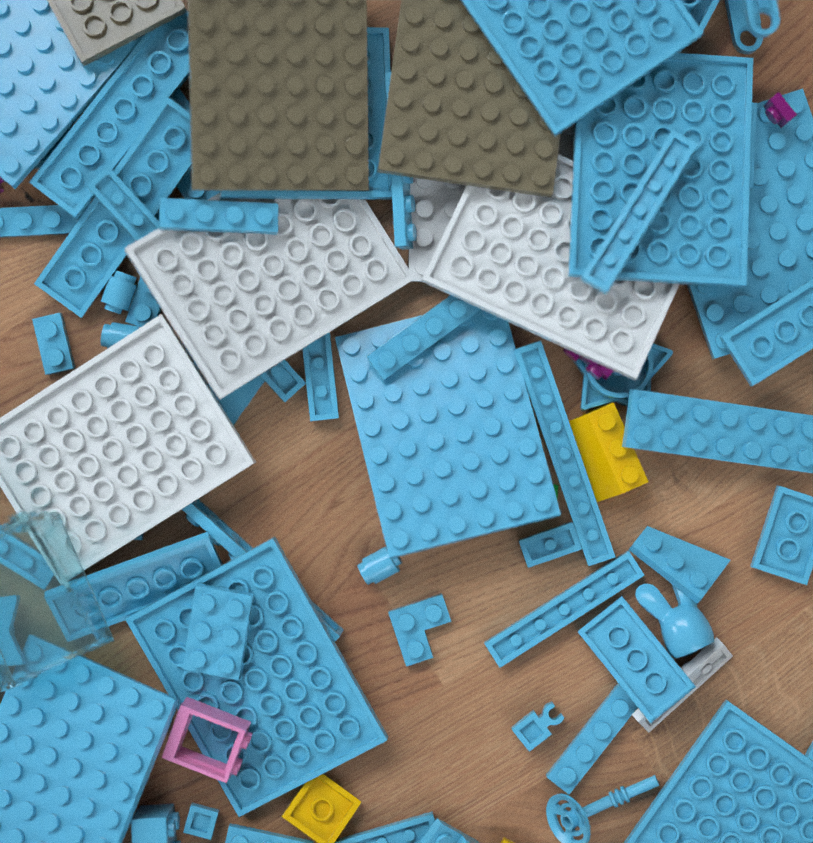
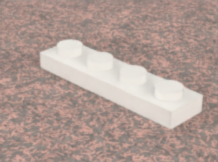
[632,637,733,733]

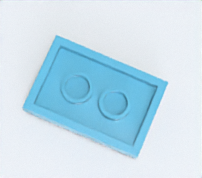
[750,485,813,585]
[182,583,255,680]

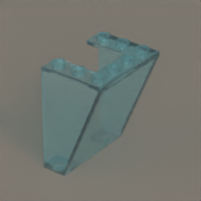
[0,511,115,692]

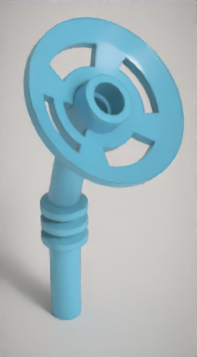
[546,775,660,843]

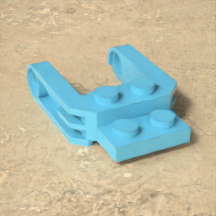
[724,0,780,54]

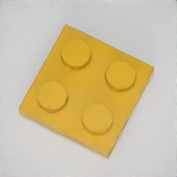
[281,774,361,843]

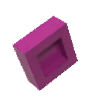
[763,92,797,128]

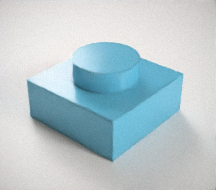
[183,802,219,840]

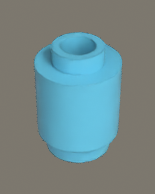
[101,270,137,314]
[101,322,140,349]
[357,546,402,585]

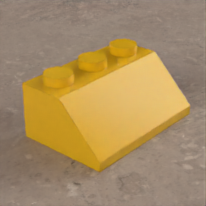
[569,403,649,502]

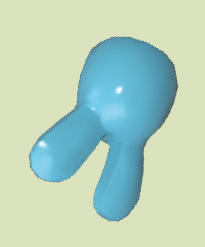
[635,584,714,658]

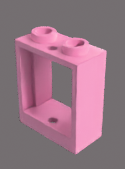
[162,697,253,783]

